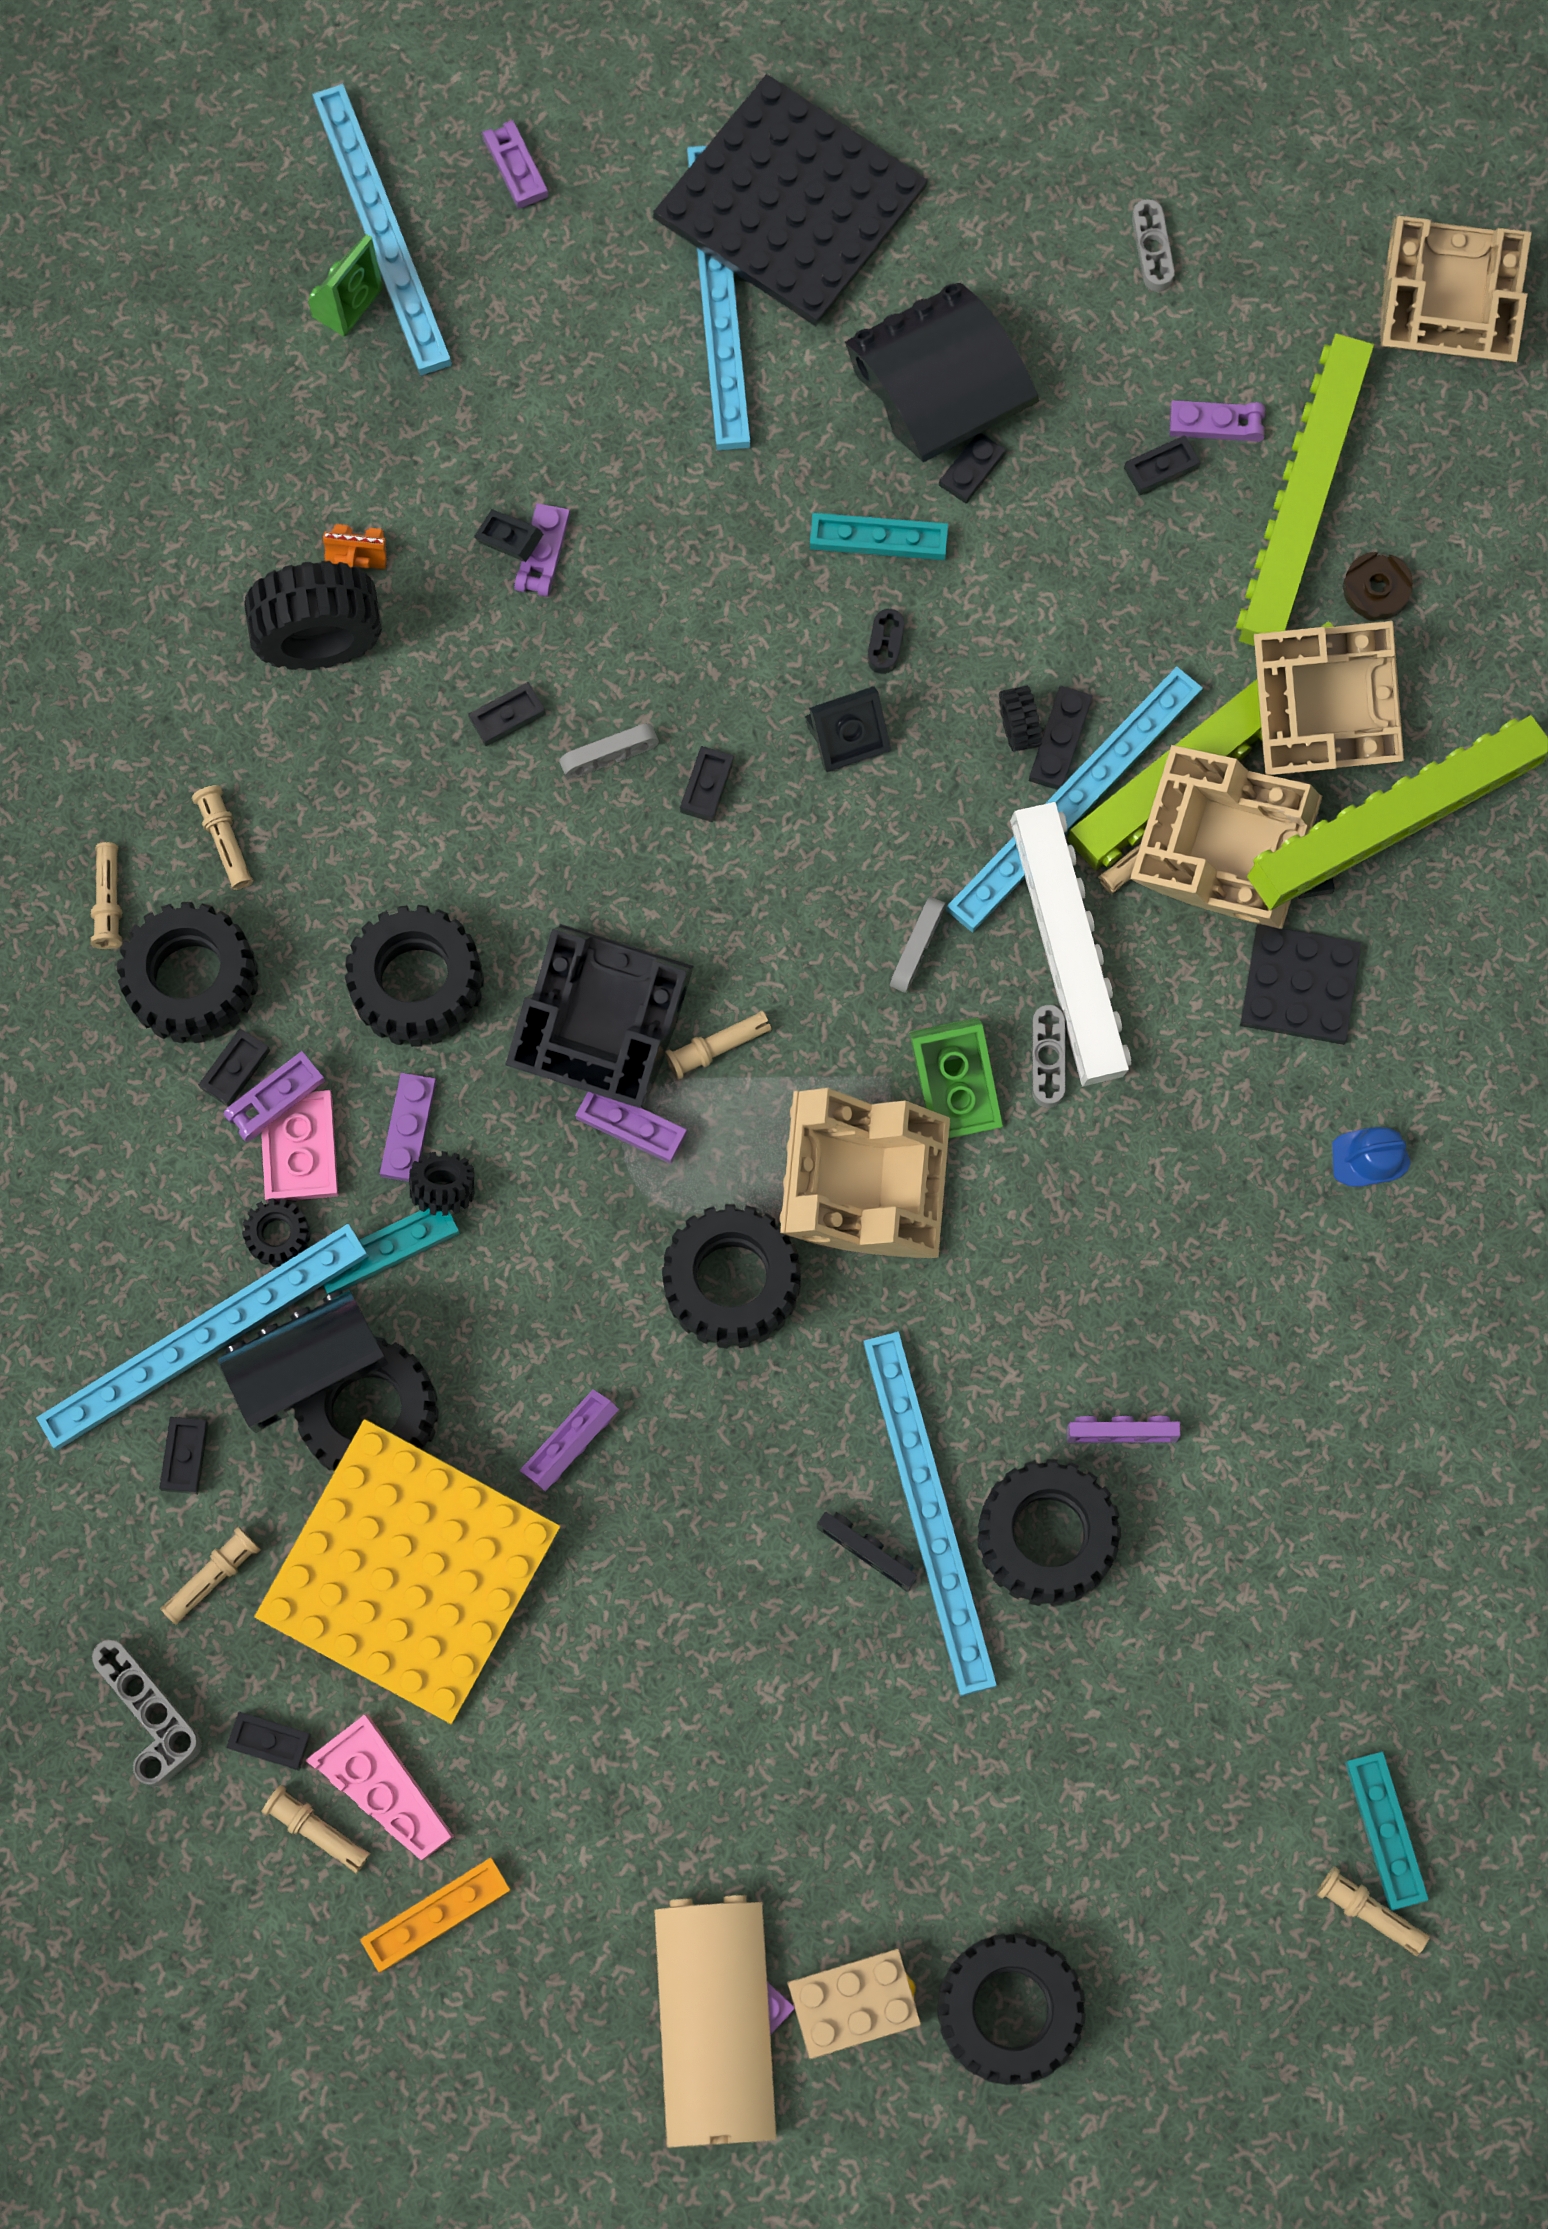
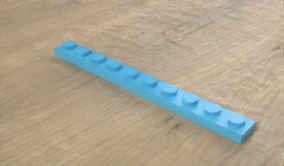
[312,84,452,376]
[687,146,750,451]
[946,667,1203,933]
[36,1224,369,1451]
[863,1332,997,1697]

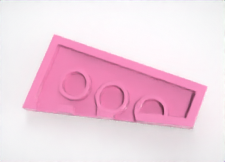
[305,1715,454,1860]

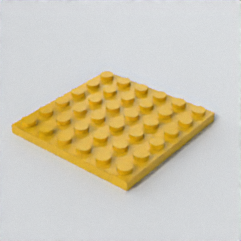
[254,1419,560,1724]

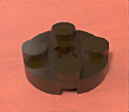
[1343,552,1413,621]

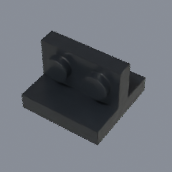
[805,686,891,772]

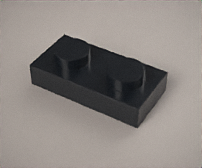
[939,433,1006,504]
[1124,435,1201,496]
[474,509,544,562]
[468,682,546,747]
[680,746,734,822]
[198,1029,270,1107]
[159,1416,208,1495]
[226,1711,311,1771]

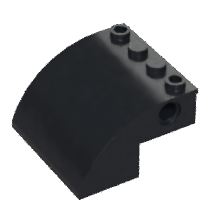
[845,282,1040,463]
[505,924,694,1108]
[218,1290,388,1433]

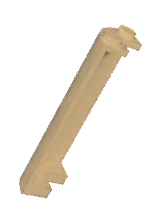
[655,1895,776,2147]

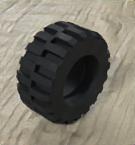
[244,561,382,670]
[117,902,259,1043]
[345,905,484,1047]
[662,1204,801,1349]
[294,1336,439,1471]
[977,1459,1121,1606]
[937,1933,1086,2085]

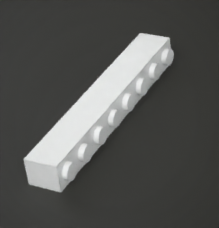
[1010,802,1131,1087]

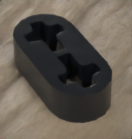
[868,609,904,674]

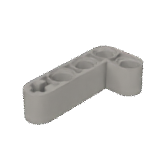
[92,1640,202,1787]

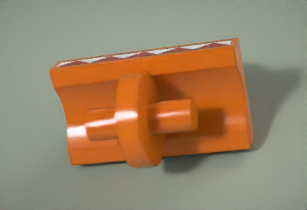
[323,524,387,569]

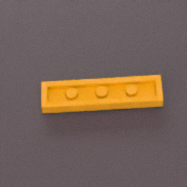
[360,1857,511,1973]

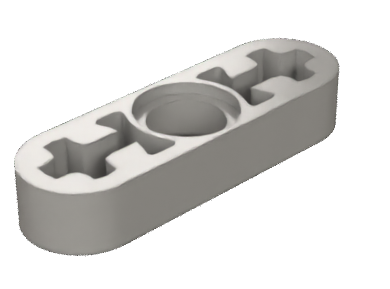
[1132,199,1174,292]
[559,724,659,779]
[890,896,946,993]
[1032,1005,1065,1108]

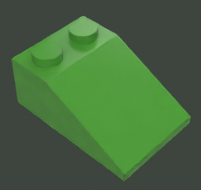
[308,234,383,337]
[909,1017,1003,1139]

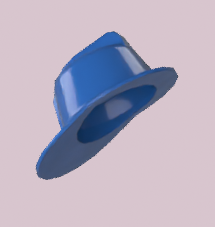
[1332,1127,1411,1187]

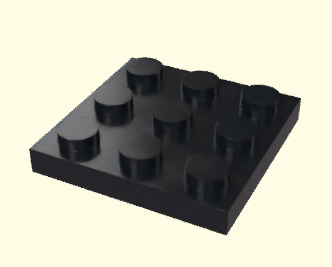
[1240,924,1362,1045]

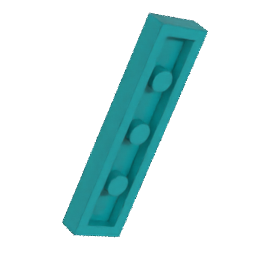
[810,513,948,560]
[324,1208,460,1295]
[1345,1751,1429,1911]

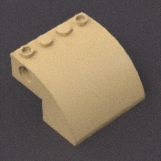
[1380,216,1531,363]
[1254,621,1404,775]
[1130,745,1323,929]
[780,1088,950,1258]

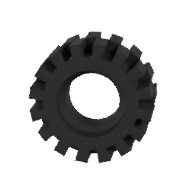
[999,685,1042,752]
[409,1151,475,1216]
[242,1198,311,1267]

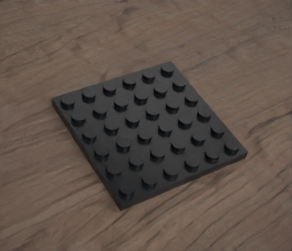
[653,74,928,327]

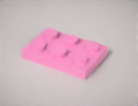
[261,1090,339,1203]

